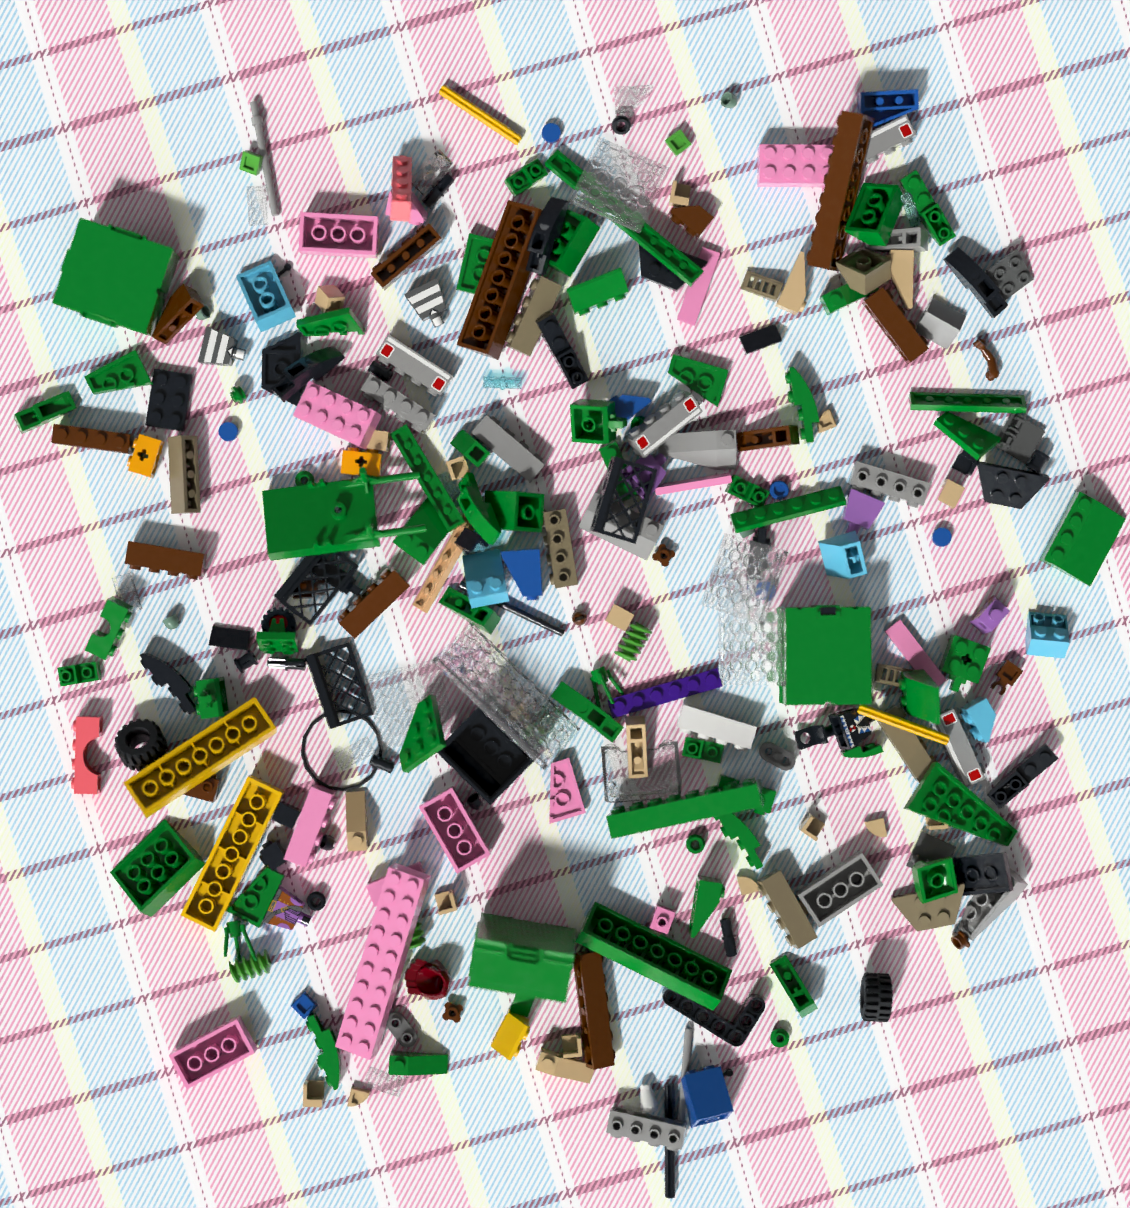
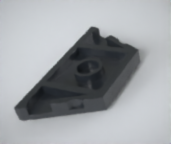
[639,245,708,292]
[261,332,301,406]
[976,461,1049,509]

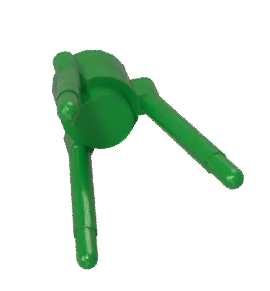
[590,666,624,709]
[223,920,258,961]

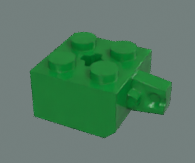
[570,399,627,444]
[939,634,991,692]
[193,676,229,719]

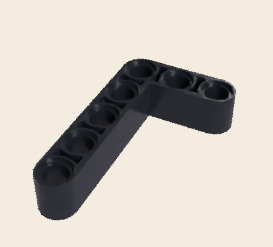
[662,987,765,1047]

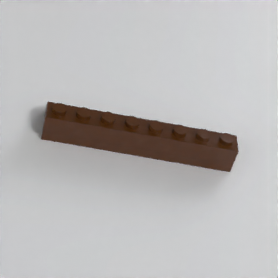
[806,110,875,272]
[456,200,542,360]

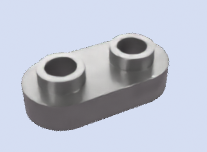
[759,742,796,771]
[386,1012,417,1047]

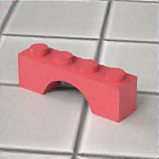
[390,155,412,222]
[71,716,103,794]

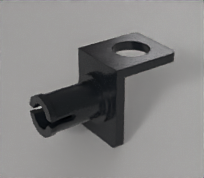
[794,725,835,750]

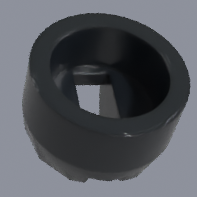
[467,793,484,810]
[320,834,336,851]

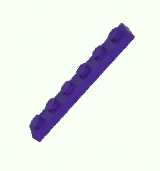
[607,668,723,718]

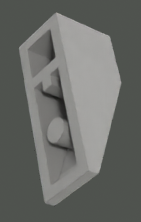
[865,227,928,252]

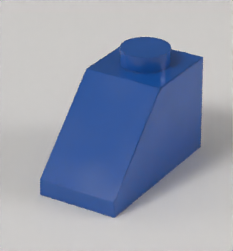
[609,394,651,421]

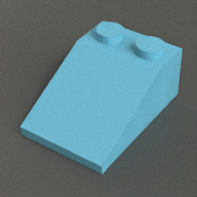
[236,260,296,332]
[462,548,509,609]

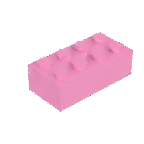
[757,144,834,187]
[298,212,380,258]
[293,381,382,450]
[284,784,338,867]
[419,786,491,874]
[169,1015,258,1089]

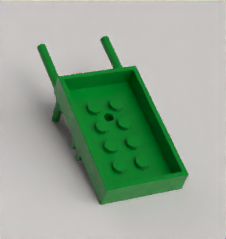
[262,467,427,561]

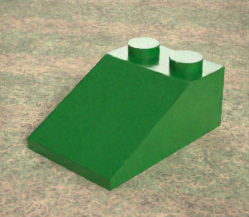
[393,497,448,566]
[899,669,940,724]
[688,875,725,938]

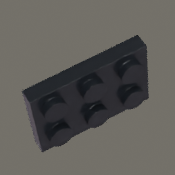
[145,369,193,432]
[952,852,1014,896]

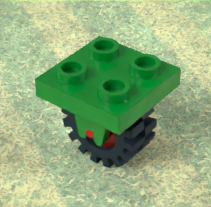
[256,607,299,655]

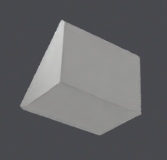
[915,297,966,350]

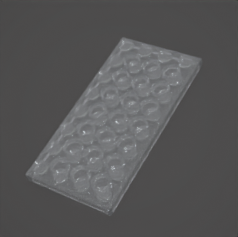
[432,623,580,770]

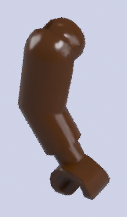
[973,339,1000,381]

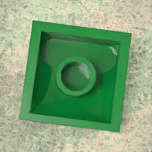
[912,856,958,904]

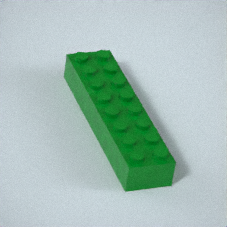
[606,777,766,839]
[575,901,732,1011]

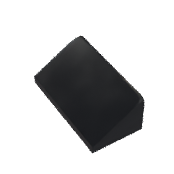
[739,324,782,355]
[209,626,251,650]

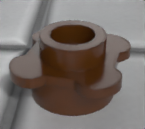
[652,544,675,567]
[951,931,970,950]
[442,1002,463,1023]

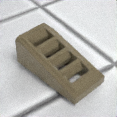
[740,271,784,303]
[873,663,911,687]

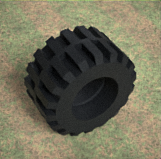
[114,718,168,772]
[860,972,893,1022]

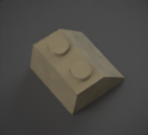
[836,246,891,295]

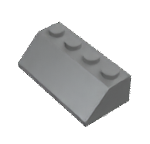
[578,492,664,561]

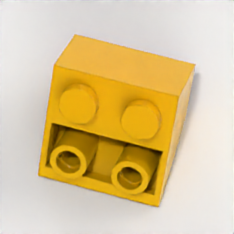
[491,1009,530,1061]

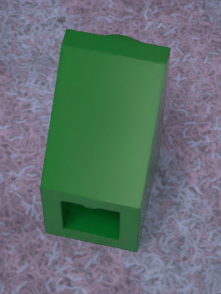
[450,429,491,469]

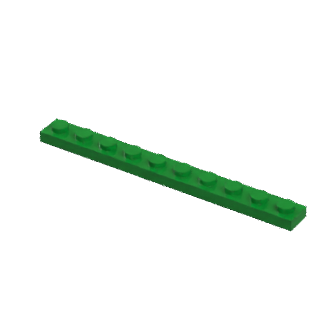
[545,149,704,287]

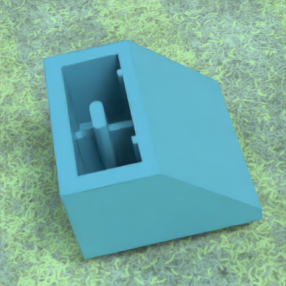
[818,531,868,579]
[1025,611,1070,658]
[960,696,996,743]

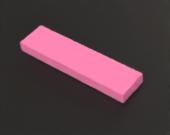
[677,247,720,326]
[655,472,732,495]
[884,619,947,686]

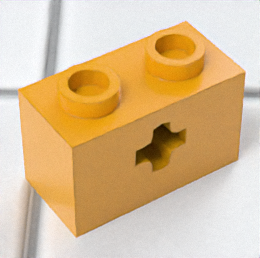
[127,434,165,478]
[341,447,383,477]

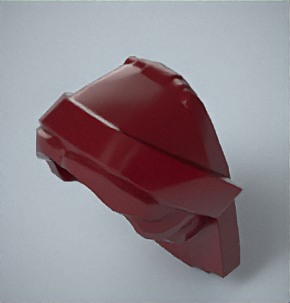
[404,959,452,1000]

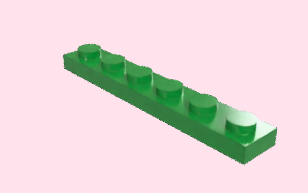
[909,392,1027,414]
[390,424,465,533]
[730,486,846,534]

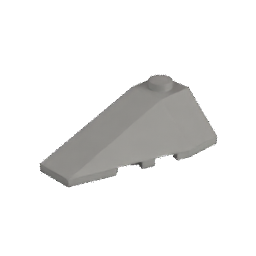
[658,430,737,470]
[958,868,1028,941]

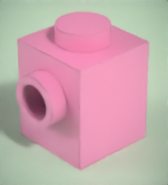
[649,904,675,934]

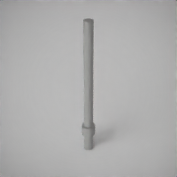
[250,101,279,216]
[676,1028,692,1123]

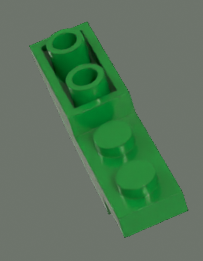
[899,170,956,246]
[785,367,819,444]
[457,472,502,545]
[550,681,624,743]
[714,813,763,870]
[306,1012,341,1091]

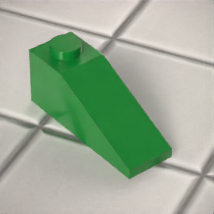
[819,284,879,316]
[439,587,501,635]
[769,955,818,1018]
[388,1051,448,1076]

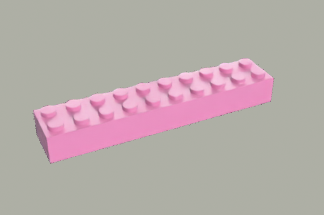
[335,863,431,1060]

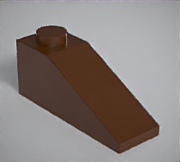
[152,283,204,344]
[736,425,800,452]

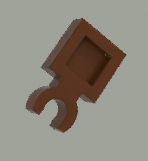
[293,580,326,600]
[990,659,1023,695]

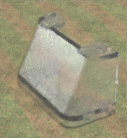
[601,740,682,803]

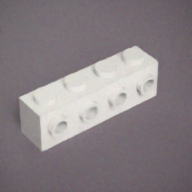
[676,704,757,751]

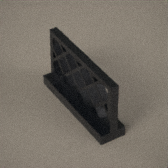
[590,456,657,544]
[274,552,359,626]
[305,642,374,729]

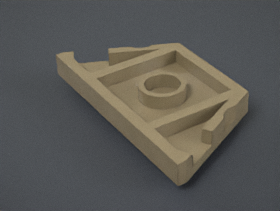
[891,882,965,932]

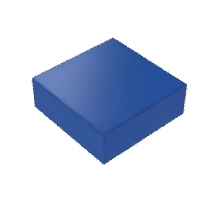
[291,992,318,1019]

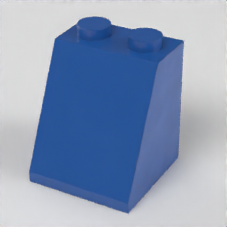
[501,549,543,600]
[681,1065,734,1128]

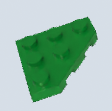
[399,694,446,773]

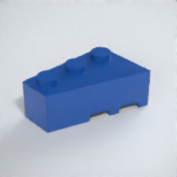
[857,89,919,127]

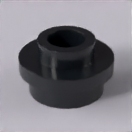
[612,115,631,135]
[307,891,326,911]

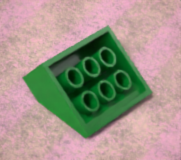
[1039,491,1126,587]
[110,819,206,917]

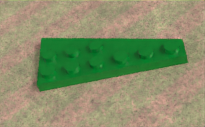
[903,762,1018,847]

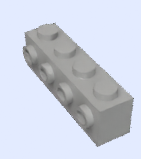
[360,373,436,433]
[848,461,930,508]
[606,1106,687,1151]

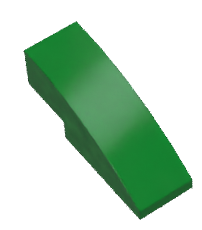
[14,390,77,434]

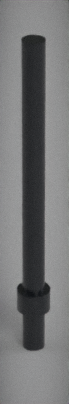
[458,581,565,637]

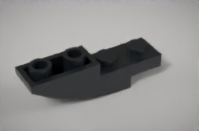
[526,197,569,275]
[943,247,1008,318]
[535,312,589,390]
[271,346,345,403]
[139,653,196,715]
[987,743,1059,809]

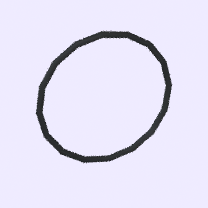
[301,709,383,791]

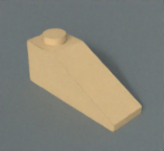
[885,250,914,310]
[775,251,807,315]
[625,715,648,778]
[346,791,369,852]
[535,1047,594,1084]

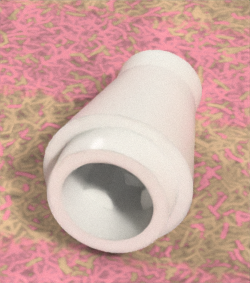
[640,1084,659,1113]

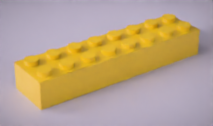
[123,697,277,818]
[181,775,285,932]

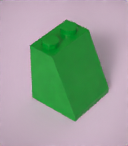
[484,490,545,533]

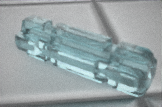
[900,192,921,228]
[438,472,460,507]

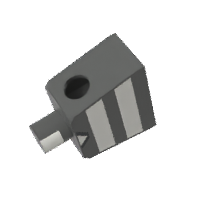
[404,278,447,328]
[198,326,246,366]

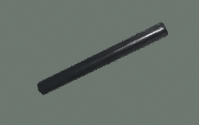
[664,1083,675,1198]

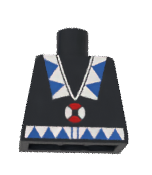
[828,708,875,750]

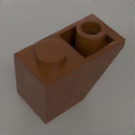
[669,205,714,238]

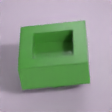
[665,129,692,157]
[239,150,263,176]

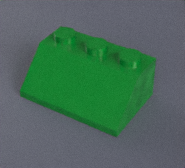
[844,182,905,246]
[548,209,600,277]
[566,267,629,316]

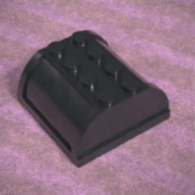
[437,696,545,806]

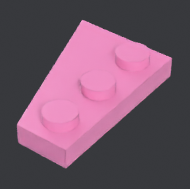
[549,757,586,824]

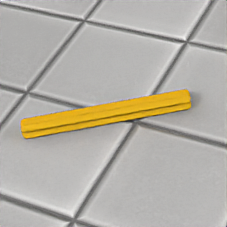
[439,85,522,145]
[857,704,950,745]

